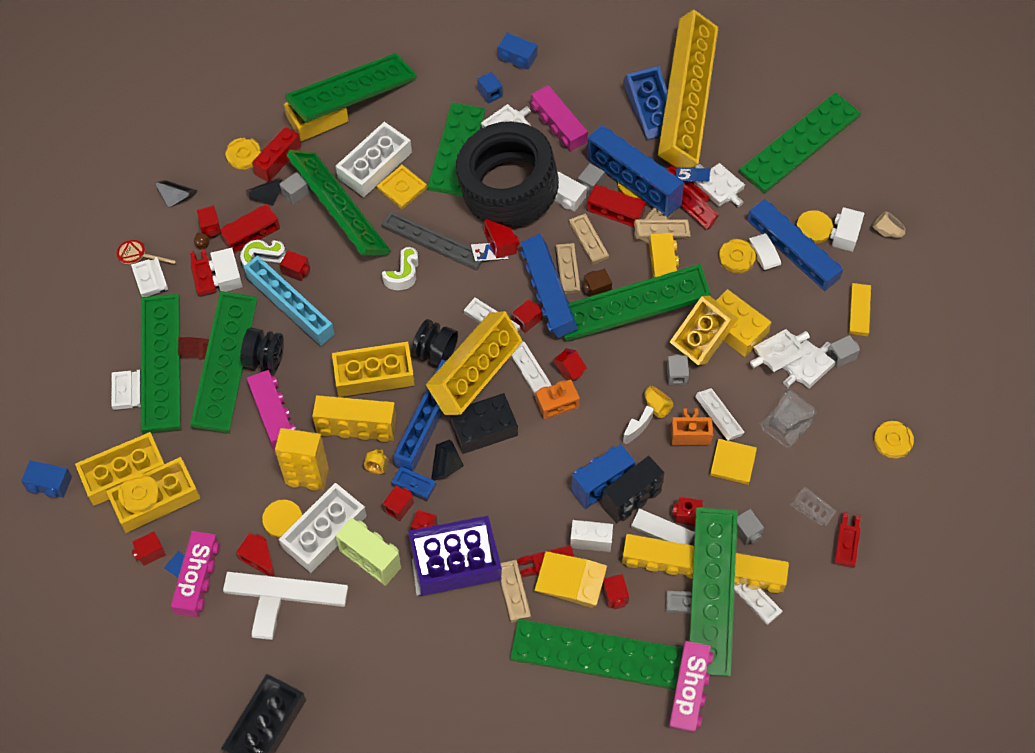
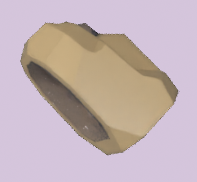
[873,211,906,238]

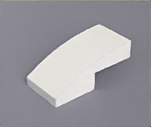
[749,234,781,270]
[623,406,654,444]
[252,595,281,640]

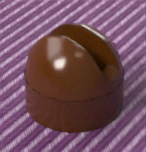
[194,233,210,249]

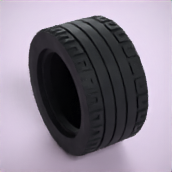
[456,121,559,227]

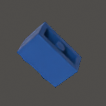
[498,33,538,70]
[21,460,72,498]

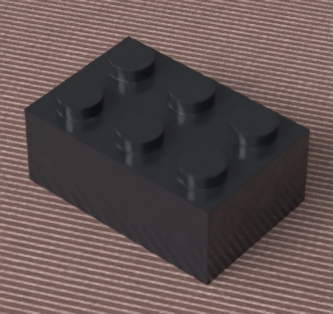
[449,393,518,454]
[601,456,665,523]

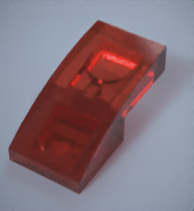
[178,337,209,360]

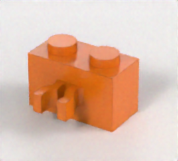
[535,379,580,419]
[671,408,713,445]

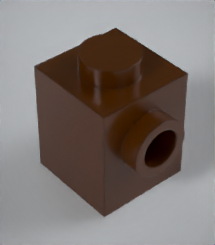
[582,268,612,297]

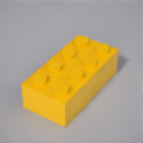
[332,342,415,397]
[312,395,397,442]
[275,428,329,491]
[75,432,164,506]
[106,457,200,533]

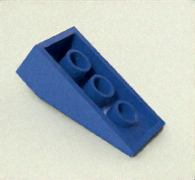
[623,66,668,140]

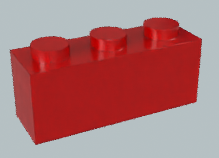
[252,126,302,182]
[587,184,646,228]
[219,204,280,254]

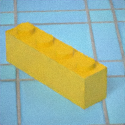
[649,233,679,278]

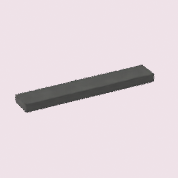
[381,211,485,271]

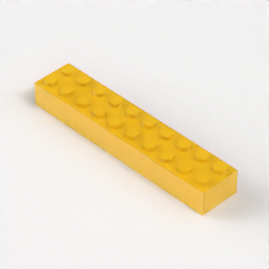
[658,10,718,168]

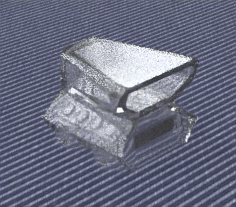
[760,388,817,447]

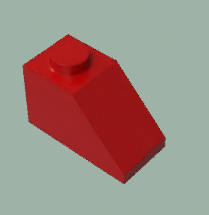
[484,219,519,259]
[236,533,275,577]

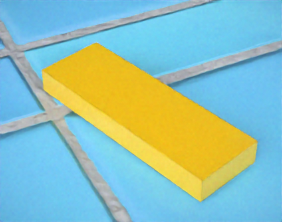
[849,283,871,336]

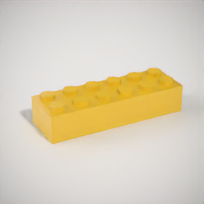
[426,311,523,415]

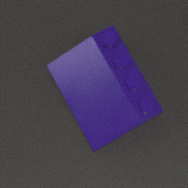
[408,516,502,596]

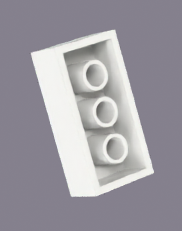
[336,122,412,197]
[279,483,367,573]

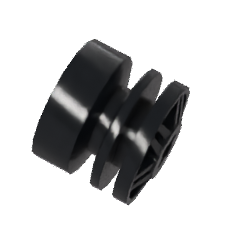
[412,319,458,366]
[240,327,284,373]

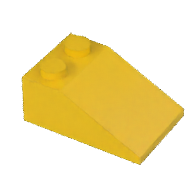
[535,552,607,609]

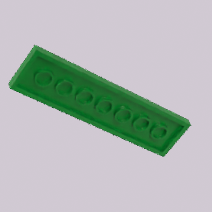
[285,53,417,122]
[739,92,861,194]
[287,150,391,256]
[564,264,711,341]
[190,291,257,433]
[141,294,181,434]
[689,507,738,677]
[511,619,682,690]

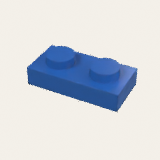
[392,466,436,501]

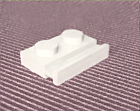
[131,257,168,297]
[112,370,141,410]

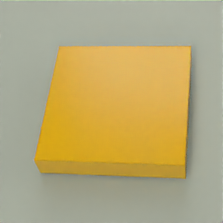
[377,165,427,209]
[710,439,757,485]

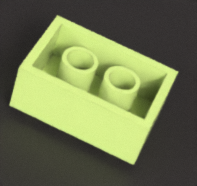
[335,517,401,586]

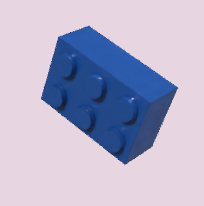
[571,444,635,509]

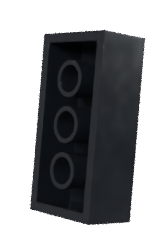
[221,674,306,753]

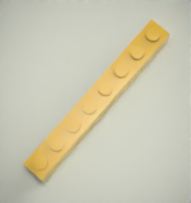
[622,534,789,593]

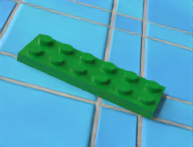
[428,102,486,197]

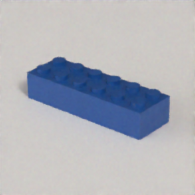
[588,125,684,217]

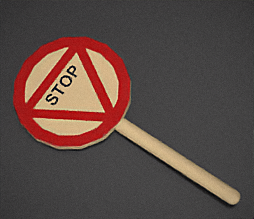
[116,240,176,264]

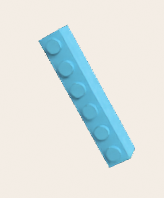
[244,256,335,346]

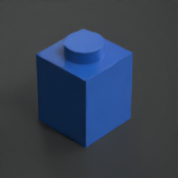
[477,72,503,104]

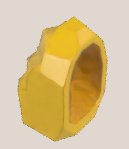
[644,386,673,418]
[364,449,388,475]

